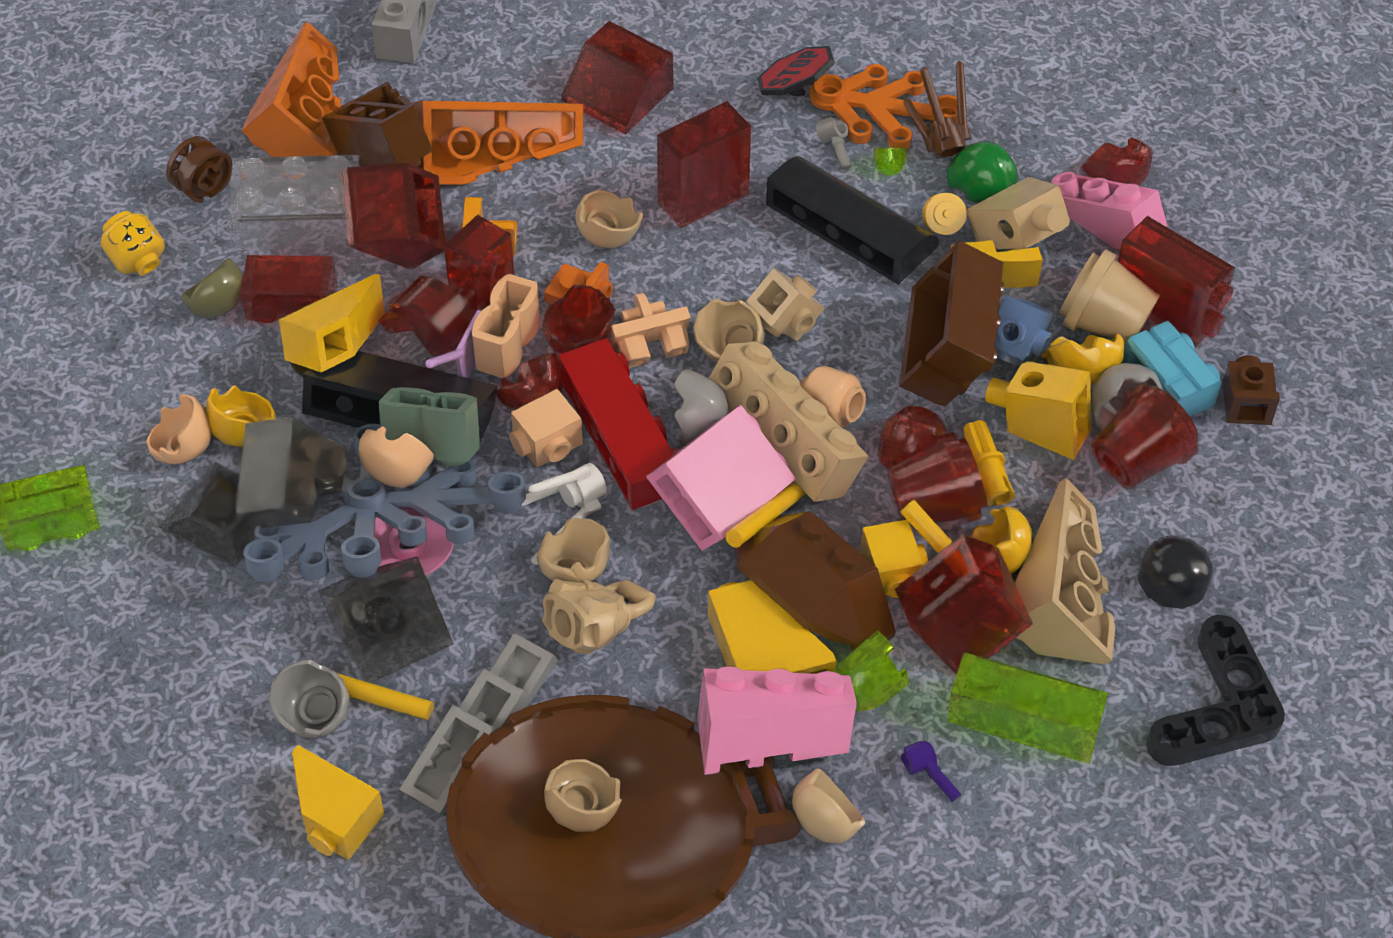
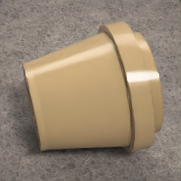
[1059,249,1160,344]

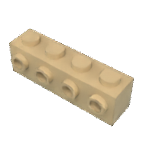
[709,341,869,502]

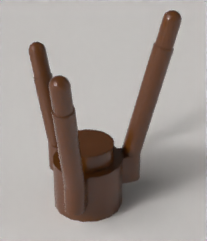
[903,61,971,159]

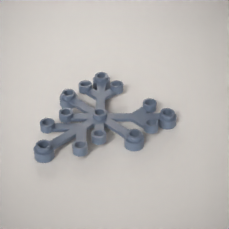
[243,424,526,582]

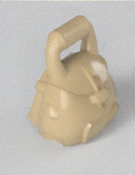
[542,578,656,654]

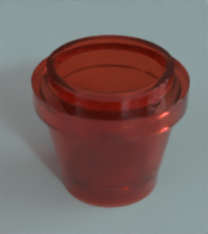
[1091,384,1199,489]
[886,431,987,526]

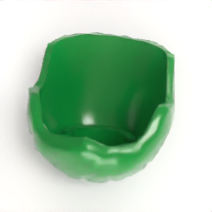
[946,141,1018,202]

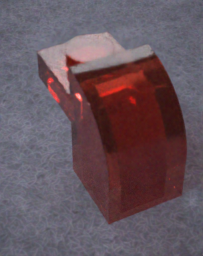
[378,276,475,357]

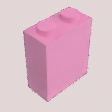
[646,405,796,551]

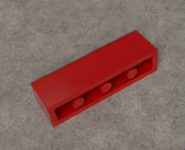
[558,338,679,511]

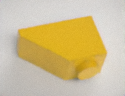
[292,745,384,860]

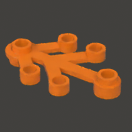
[809,64,958,151]

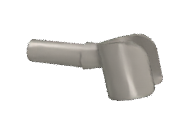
[816,117,851,170]

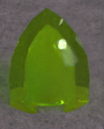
[835,630,909,712]

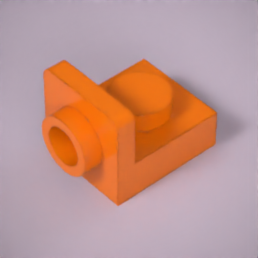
[544,262,613,318]

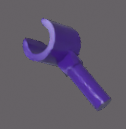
[901,741,962,802]

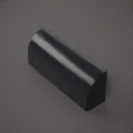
[766,156,939,285]
[302,351,498,441]

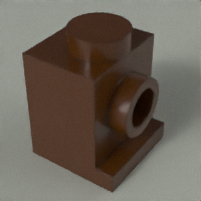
[1222,355,1280,425]

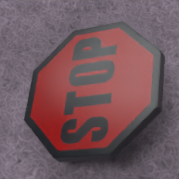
[757,46,835,96]

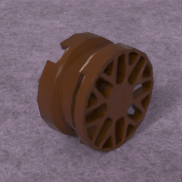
[166,136,233,203]

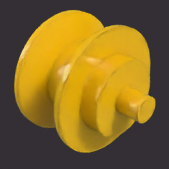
[922,193,967,235]

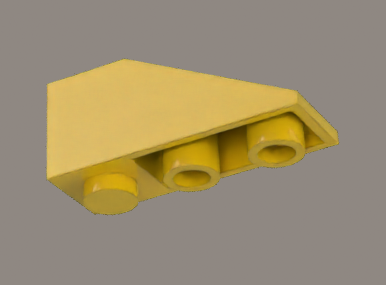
[279,274,385,373]

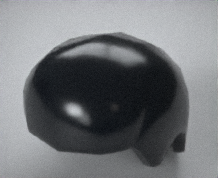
[1138,535,1213,609]

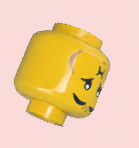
[100,211,165,276]

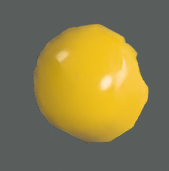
[206,385,276,447]
[967,506,1032,577]

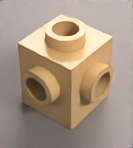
[746,268,825,341]

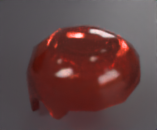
[496,353,563,411]

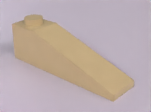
[1006,478,1115,665]

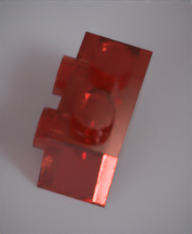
[444,214,515,315]

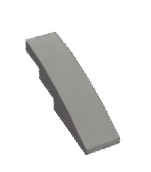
[399,633,558,815]

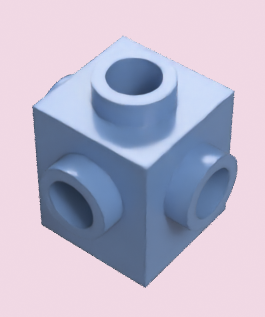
[995,295,1056,365]

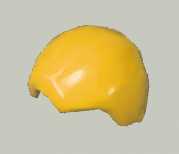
[1046,334,1124,386]

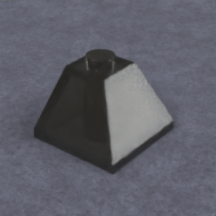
[159,462,290,568]
[318,556,454,683]

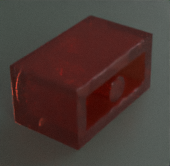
[240,255,338,324]

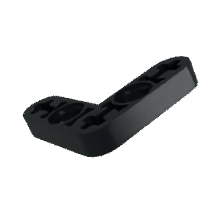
[1146,615,1285,766]

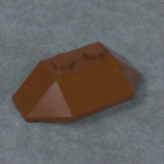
[734,511,896,655]

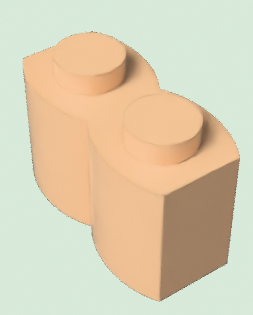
[472,274,540,379]

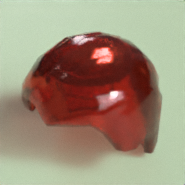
[1081,137,1153,186]
[542,284,616,354]
[878,405,949,479]

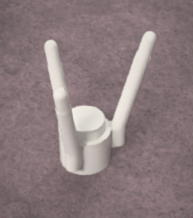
[522,463,607,565]

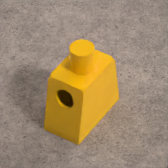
[985,361,1092,460]

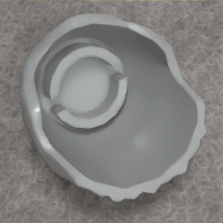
[1091,363,1163,435]
[674,369,729,447]

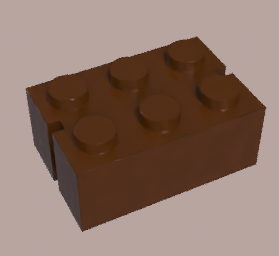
[899,240,1004,406]

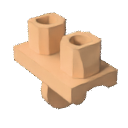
[608,293,691,368]

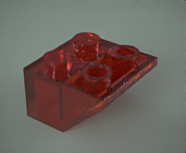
[561,21,674,135]
[341,163,447,269]
[895,534,1033,677]

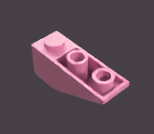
[1051,172,1169,255]

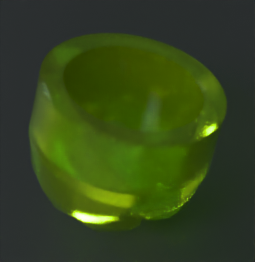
[874,148,906,176]

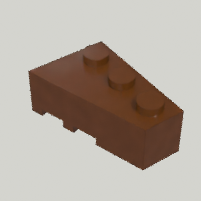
[322,81,433,172]

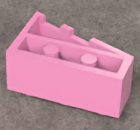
[697,666,857,775]

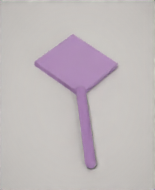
[425,310,481,378]

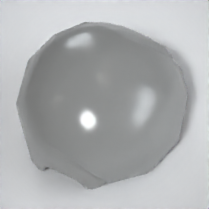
[268,660,350,739]

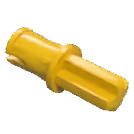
[963,420,1015,507]

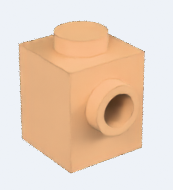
[509,389,583,468]

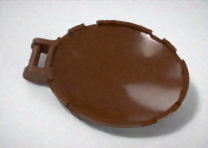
[447,695,801,938]

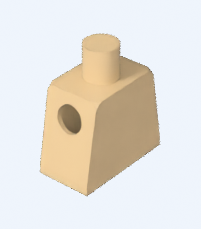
[966,177,1070,249]

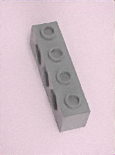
[372,0,438,64]

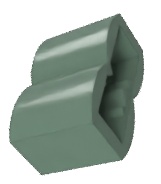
[379,387,480,466]

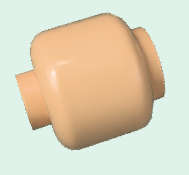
[800,366,866,428]

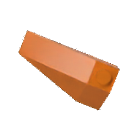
[242,21,341,161]
[413,101,583,185]

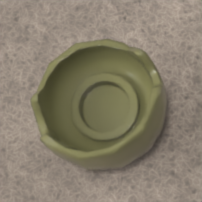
[181,258,246,318]

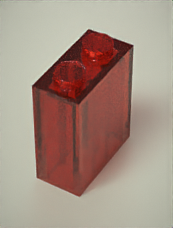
[657,101,751,229]
[1118,216,1235,348]

